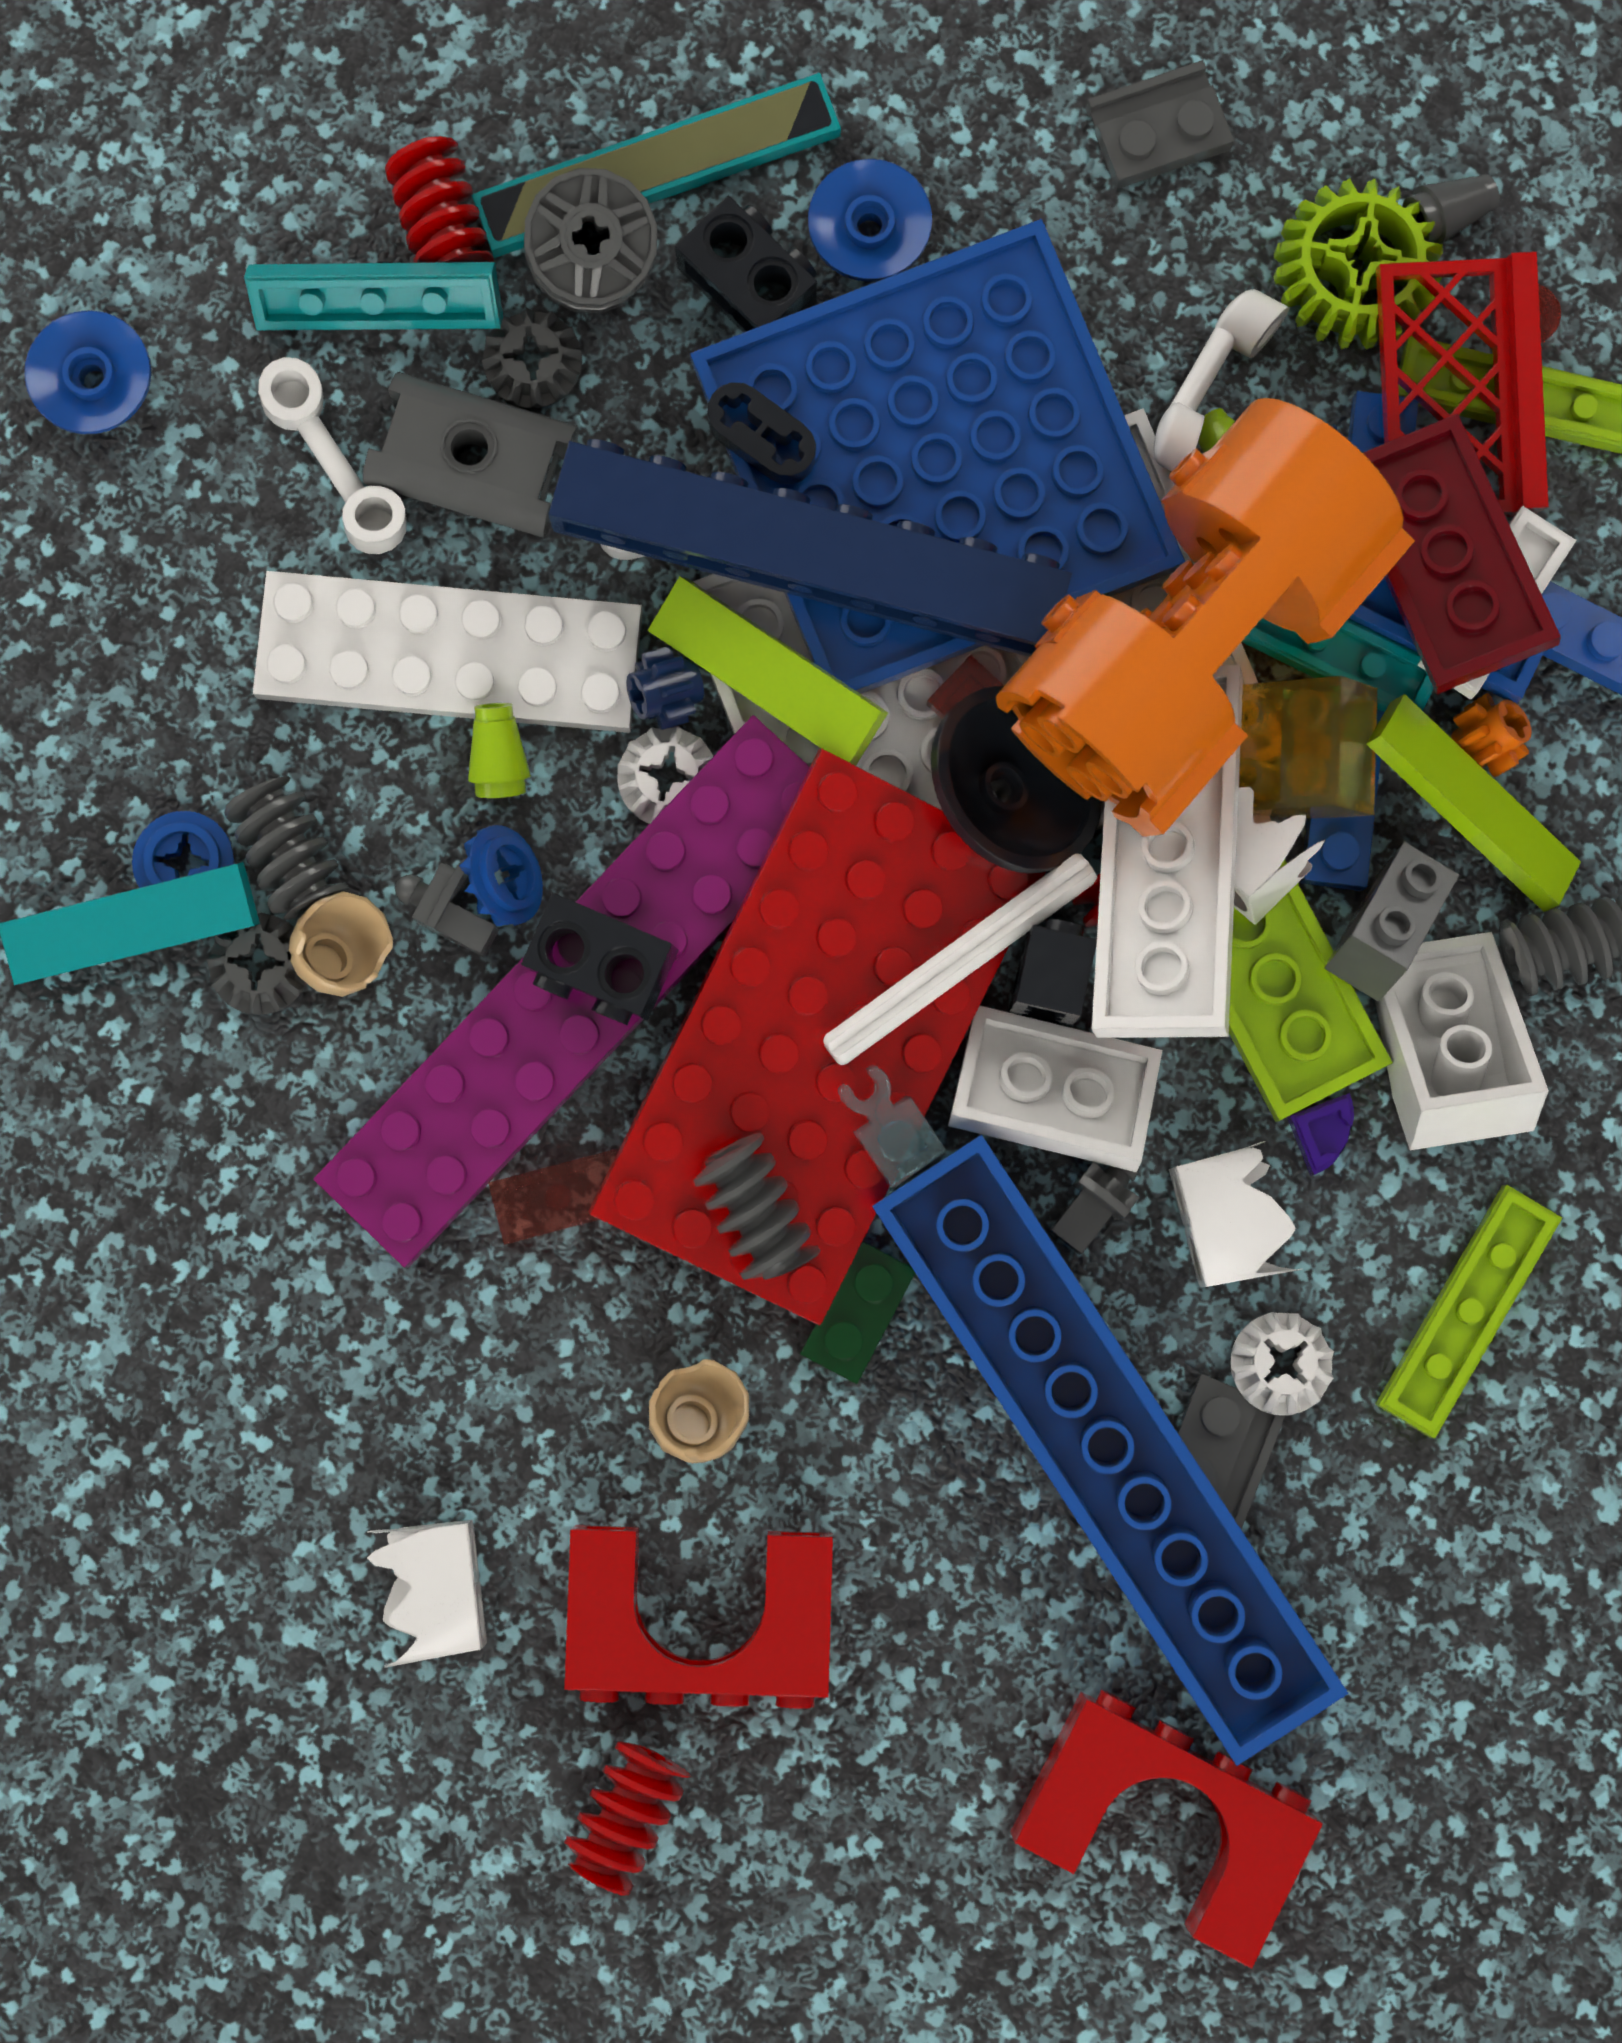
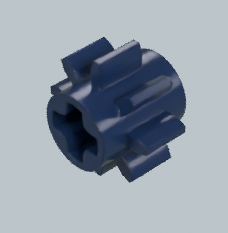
[626,646,704,730]

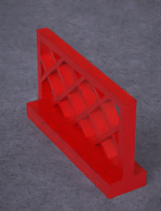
[1376,252,1549,518]

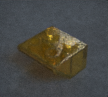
[1239,676,1377,819]

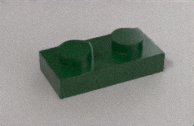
[800,1241,915,1384]

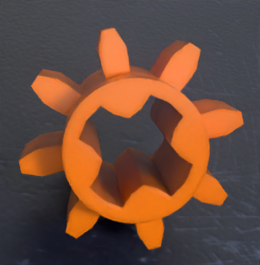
[1451,693,1532,778]

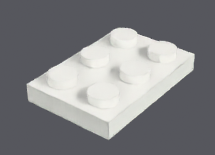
[948,1006,1163,1172]

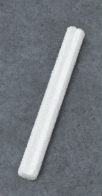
[823,853,1097,1065]

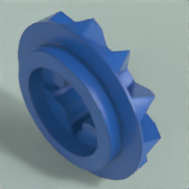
[132,811,235,888]
[459,825,543,926]

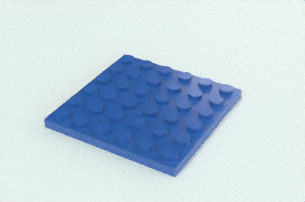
[690,219,1185,694]

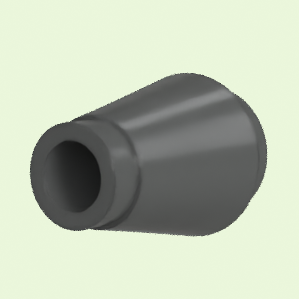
[1402,174,1500,244]

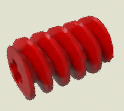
[385,136,494,263]
[564,1741,692,1896]

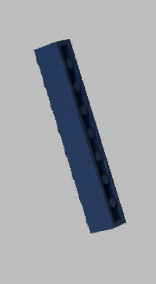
[548,439,1072,657]

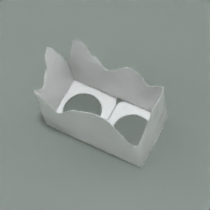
[1234,787,1325,925]
[1169,1141,1301,1287]
[367,1520,487,1668]

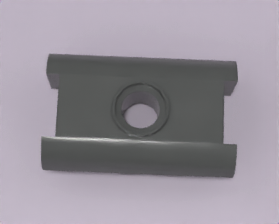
[363,372,579,538]

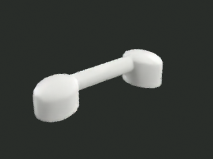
[1153,289,1290,471]
[258,357,407,554]

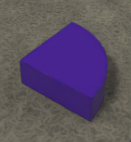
[1287,1093,1354,1176]

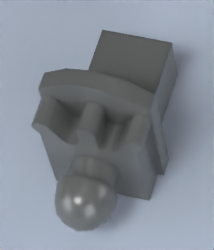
[395,859,499,958]
[1049,1162,1140,1255]

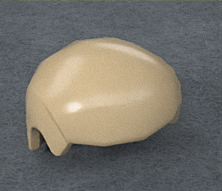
[288,891,393,997]
[649,1359,749,1463]

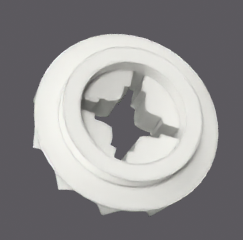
[618,726,713,824]
[1230,1312,1334,1416]

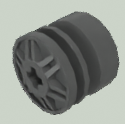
[524,168,657,314]

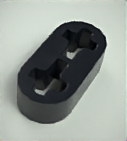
[707,382,816,485]

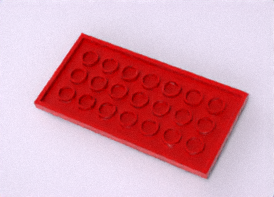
[588,749,1046,1325]

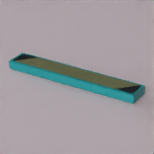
[472,72,841,258]

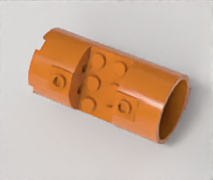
[996,398,1415,837]

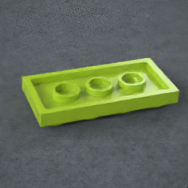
[1229,859,1393,1122]

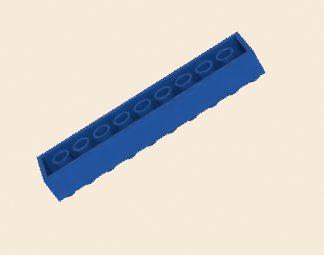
[872,1134,1349,1766]

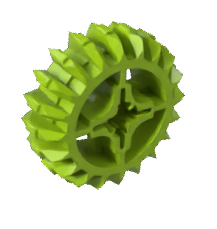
[1274,178,1443,350]

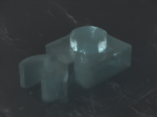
[838,1065,946,1188]

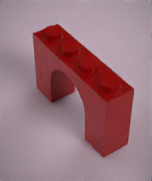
[564,1525,833,1709]
[1010,1689,1323,1969]

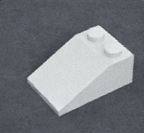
[1375,932,1548,1151]

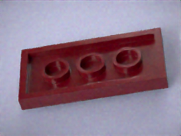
[1363,413,1561,694]

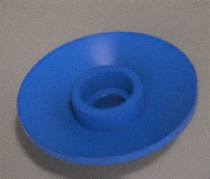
[808,159,932,282]
[25,310,151,434]

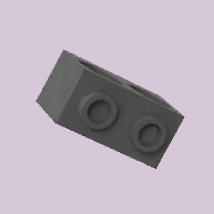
[1324,841,1459,1002]

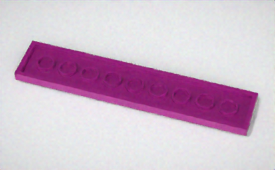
[313,715,810,1268]

